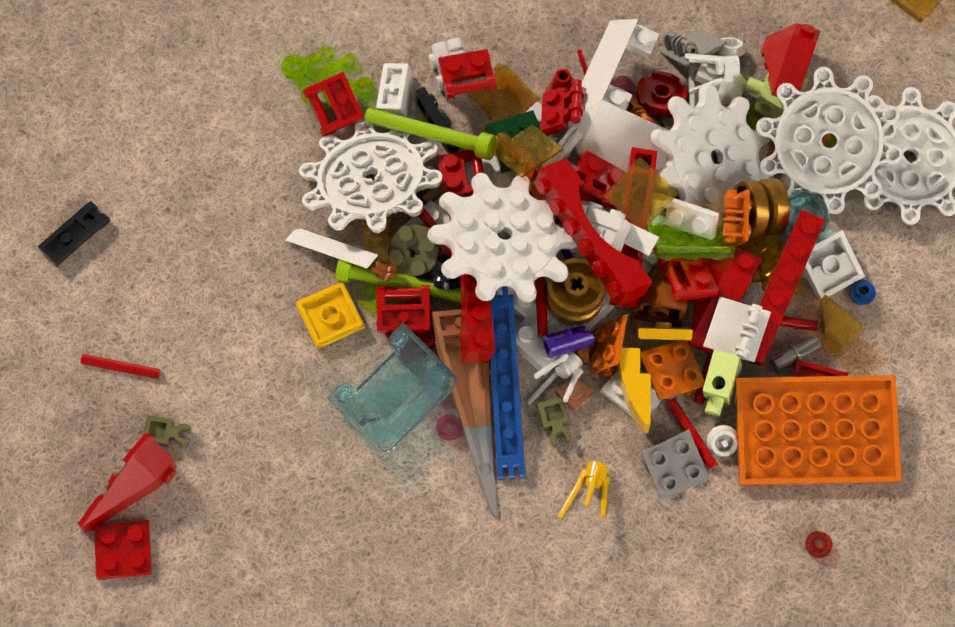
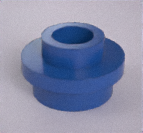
[849,280,876,305]

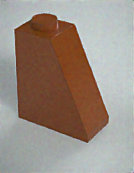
[630,268,688,327]

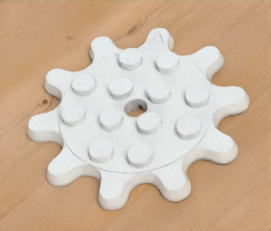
[756,67,903,214]
[651,84,774,232]
[864,87,955,225]
[299,120,443,233]
[427,173,577,302]

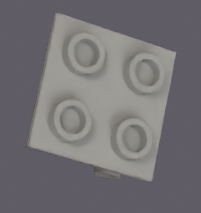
[660,28,727,67]
[641,430,709,501]

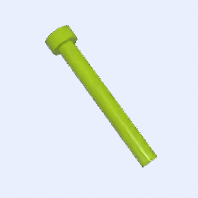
[365,108,498,160]
[335,259,461,303]

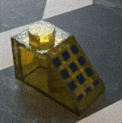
[818,294,866,357]

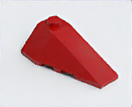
[761,23,821,97]
[689,247,762,355]
[78,433,176,534]

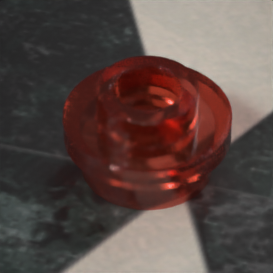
[805,531,833,558]

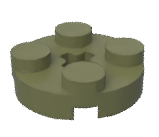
[389,224,442,277]

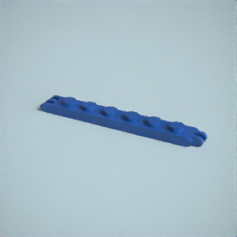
[490,286,526,480]

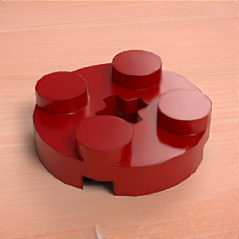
[636,71,687,118]

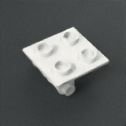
[703,297,771,362]

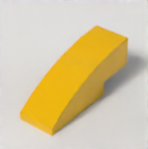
[617,348,651,433]

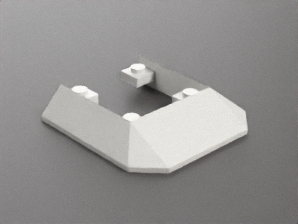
[566,19,747,197]

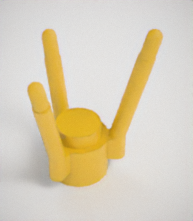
[558,461,610,519]

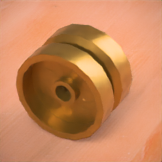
[734,178,790,238]
[546,258,606,326]

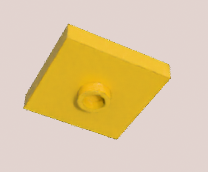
[295,281,365,349]
[635,322,692,340]

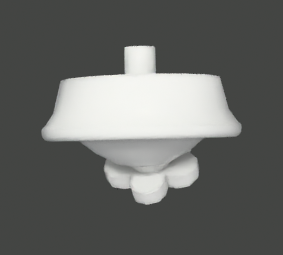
[716,37,745,57]
[707,425,738,457]

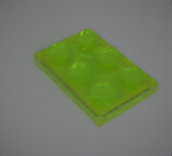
[646,224,735,260]

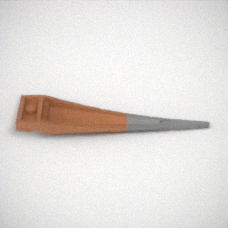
[430,309,497,518]

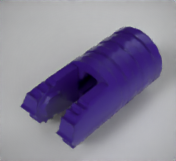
[542,326,595,359]

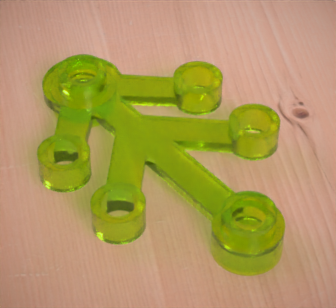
[282,46,375,112]

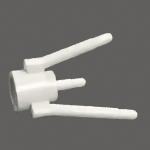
[685,54,740,94]
[527,352,583,404]

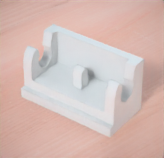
[376,63,414,117]

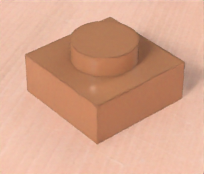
[555,376,593,411]

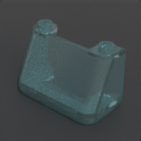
[327,323,457,453]

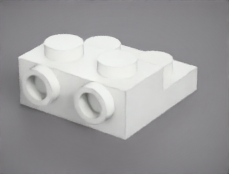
[802,229,865,300]

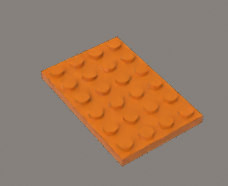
[735,375,902,486]

